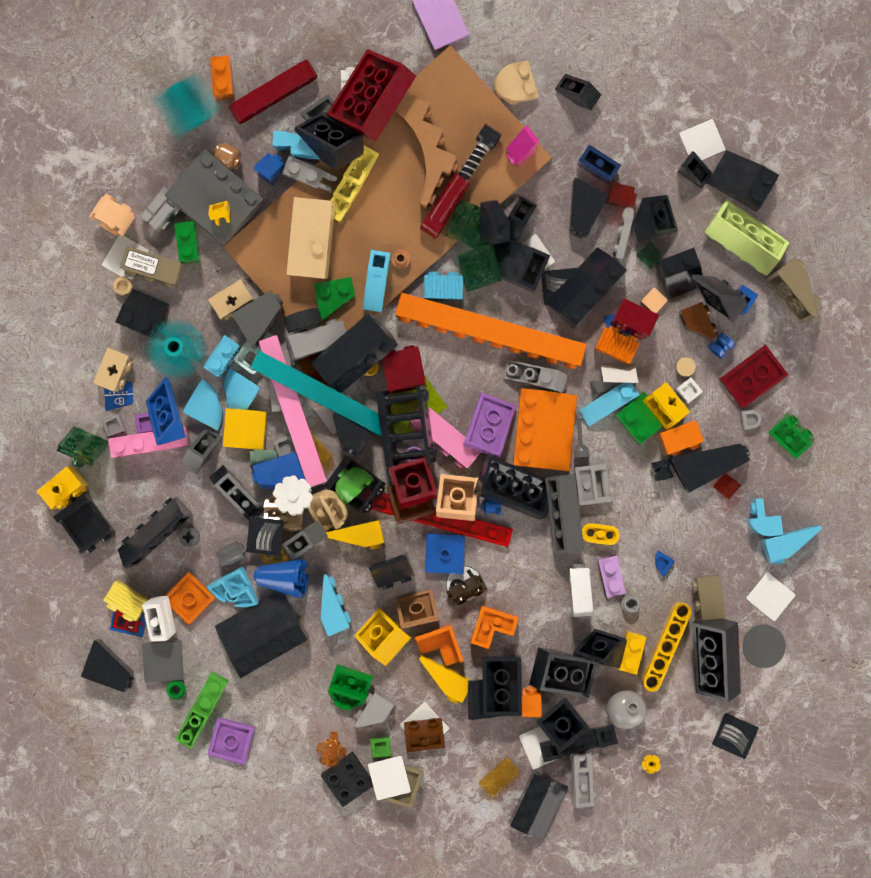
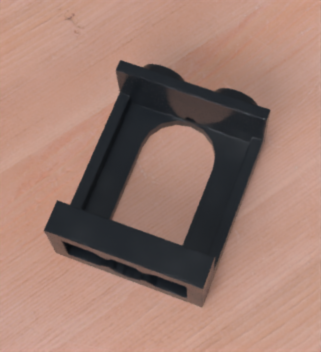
[323,455,386,515]

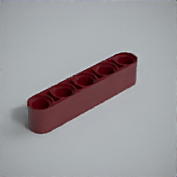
[228,59,318,124]

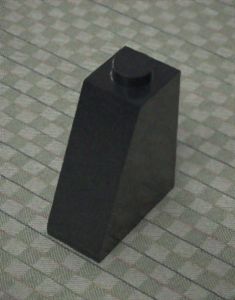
[569,177,609,239]
[81,639,135,692]

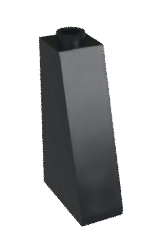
[669,443,750,493]

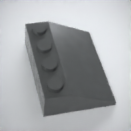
[165,149,263,245]

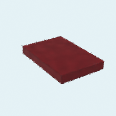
[719,345,788,409]

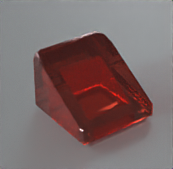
[712,473,741,499]

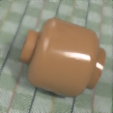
[212,143,242,171]

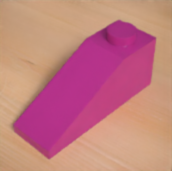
[506,126,539,167]

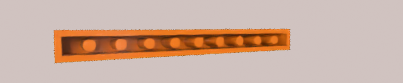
[395,293,587,370]

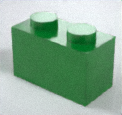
[174,221,201,264]

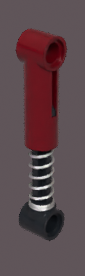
[420,124,502,239]

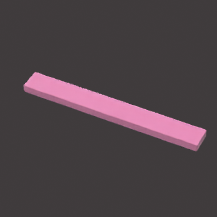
[258,335,327,487]

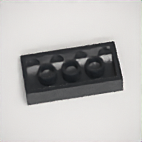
[473,455,549,520]

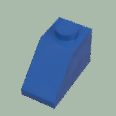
[253,153,285,185]

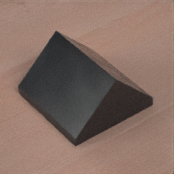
[573,629,627,668]
[536,697,590,753]

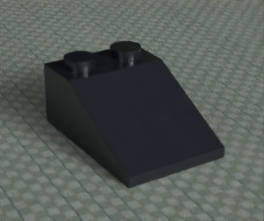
[295,112,364,170]
[707,150,779,212]
[691,274,748,322]
[369,553,415,590]
[529,647,597,698]

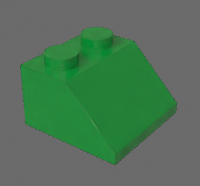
[614,392,662,445]

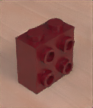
[382,345,427,395]

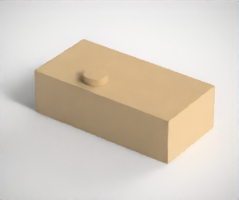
[286,197,335,279]

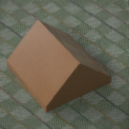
[395,589,439,629]

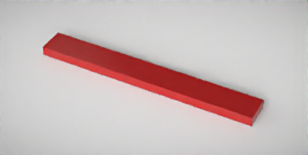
[362,488,513,547]

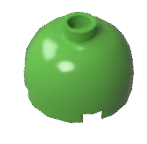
[335,467,374,505]

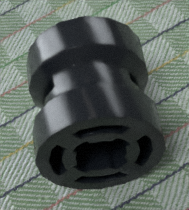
[651,459,674,482]

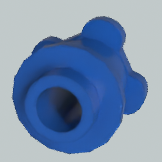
[481,499,501,516]

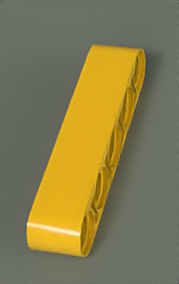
[641,602,691,692]

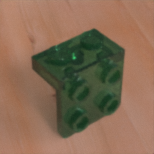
[445,201,489,254]

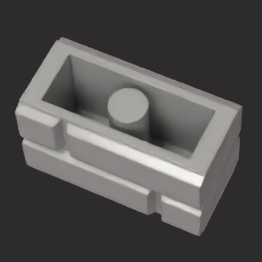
[140,187,182,232]

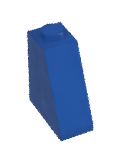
[251,452,306,490]

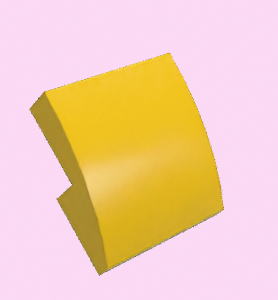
[223,408,267,450]

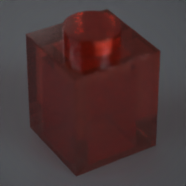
[606,182,637,208]

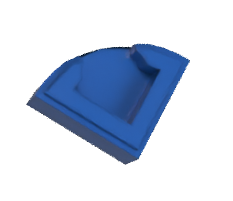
[655,550,675,577]

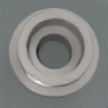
[621,594,641,614]

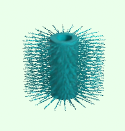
[152,72,221,138]
[145,318,209,380]

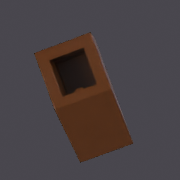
[678,302,718,340]

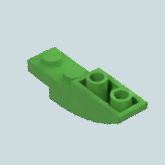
[175,671,229,749]

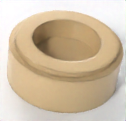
[113,276,133,296]
[676,357,696,377]

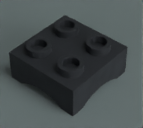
[321,751,373,807]

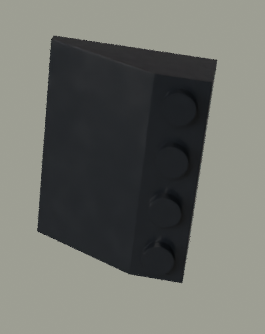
[117,497,193,569]
[215,591,310,678]

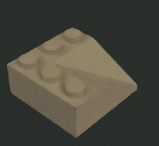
[766,257,823,323]

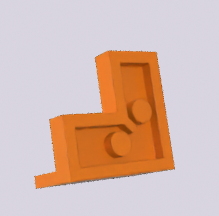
[470,604,519,649]
[415,623,464,666]

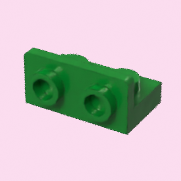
[768,413,814,459]

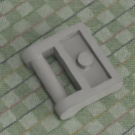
[574,463,613,506]

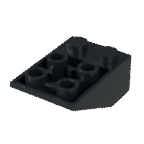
[482,240,551,293]

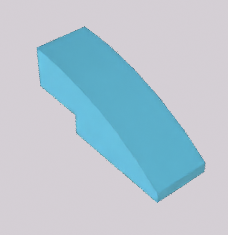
[272,131,320,160]

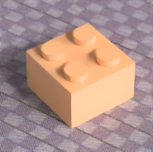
[436,474,478,521]

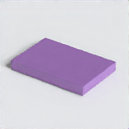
[463,392,517,459]

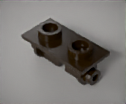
[446,575,487,606]

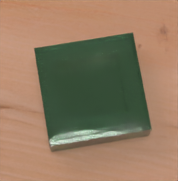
[636,242,664,269]

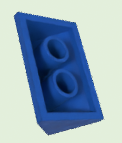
[146,377,186,445]

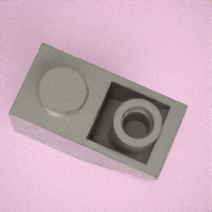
[354,691,395,728]

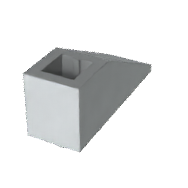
[503,360,567,393]

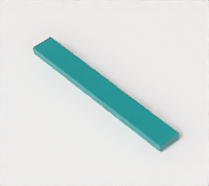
[250,350,382,437]

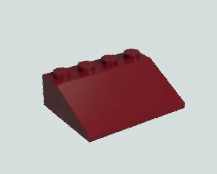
[327,49,416,142]

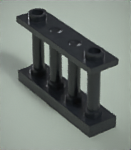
[375,385,437,469]

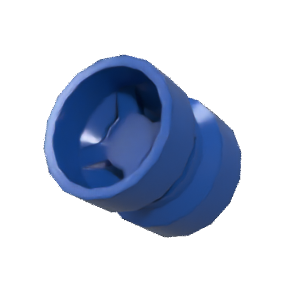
[708,332,735,359]

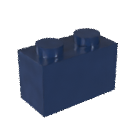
[577,145,621,185]

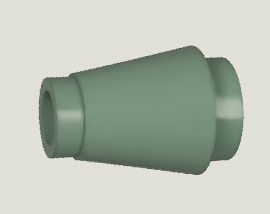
[249,449,277,467]

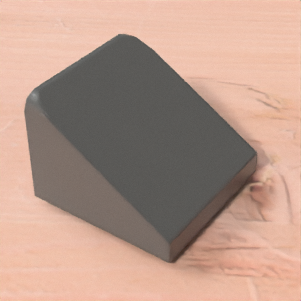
[590,380,615,395]

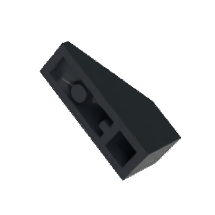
[209,465,264,521]

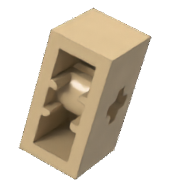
[208,279,254,321]
[93,347,133,393]

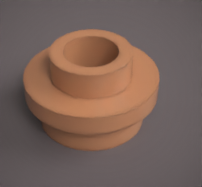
[391,249,410,269]

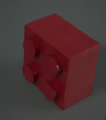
[611,298,659,340]
[389,457,438,509]

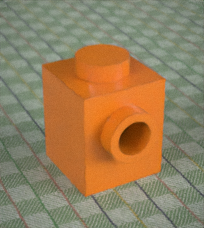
[522,686,542,717]

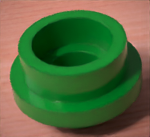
[166,680,186,700]

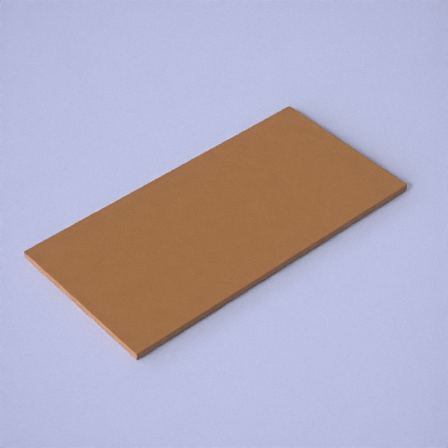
[223,45,552,355]

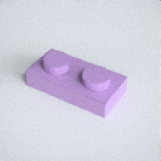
[598,556,626,598]

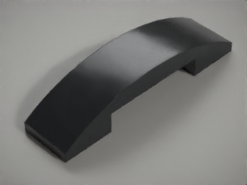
[539,724,618,762]

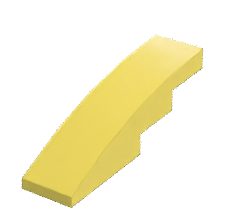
[330,145,379,224]

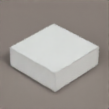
[675,377,703,404]

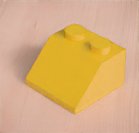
[354,608,411,666]

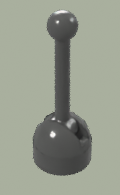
[574,412,589,458]

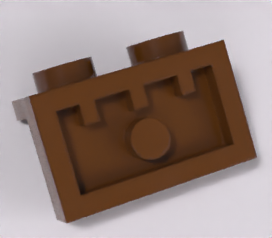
[404,718,445,752]

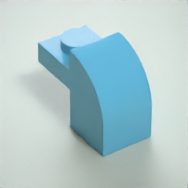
[747,498,783,536]

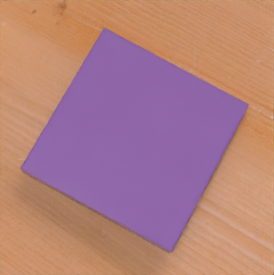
[207,717,255,765]

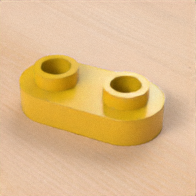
[582,523,620,545]

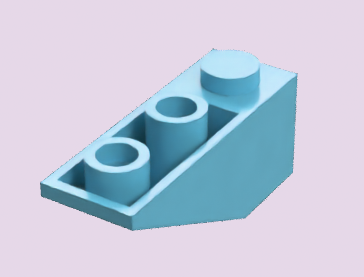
[363,250,391,313]
[321,573,352,637]

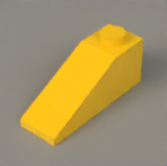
[326,520,385,550]
[419,655,471,704]

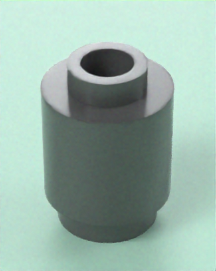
[216,541,246,567]

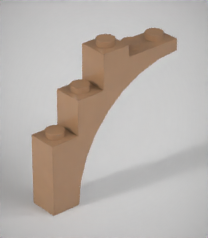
[394,93,459,209]

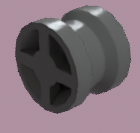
[179,527,200,547]

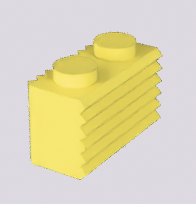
[103,580,148,622]

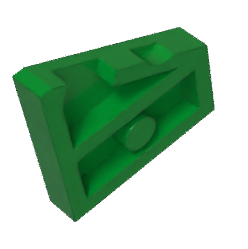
[314,277,355,321]

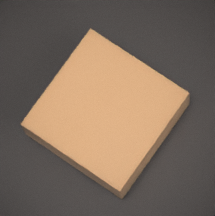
[641,287,668,313]

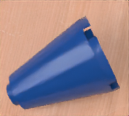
[253,559,309,598]

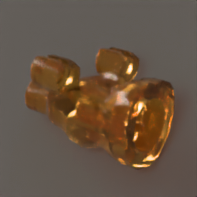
[316,731,346,766]

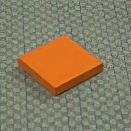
[165,571,216,625]

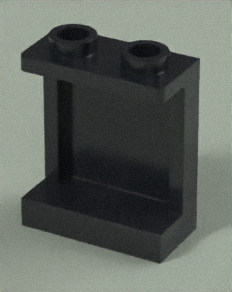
[53,494,115,555]

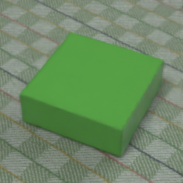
[370,736,392,759]

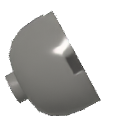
[606,690,647,730]

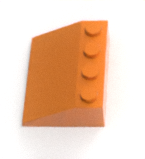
[512,388,577,471]

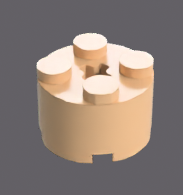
[89,194,135,237]

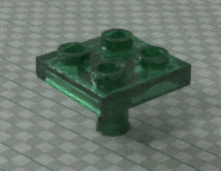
[457,244,502,292]
[57,426,109,468]

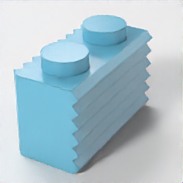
[424,272,463,301]
[203,335,242,378]

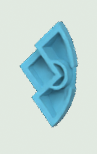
[224,368,261,410]
[183,379,223,430]
[207,566,259,607]

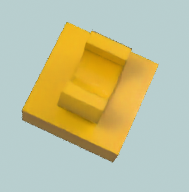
[208,200,230,226]

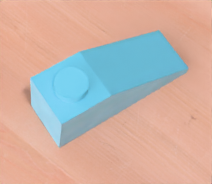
[579,382,639,427]
[761,525,822,565]

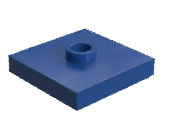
[425,534,465,574]

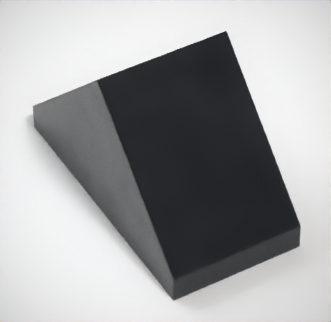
[677,151,712,188]

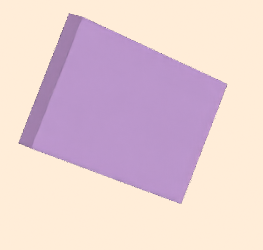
[412,0,469,51]

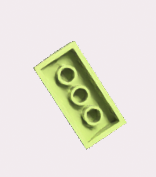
[704,199,789,276]

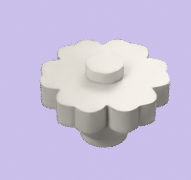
[273,476,313,516]

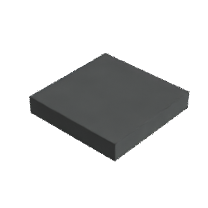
[142,641,184,683]

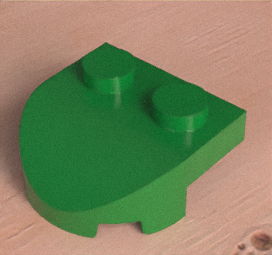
[328,664,373,710]

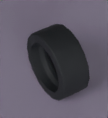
[284,308,323,333]

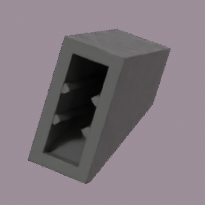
[232,291,283,349]

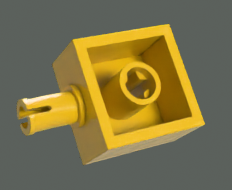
[37,466,90,510]

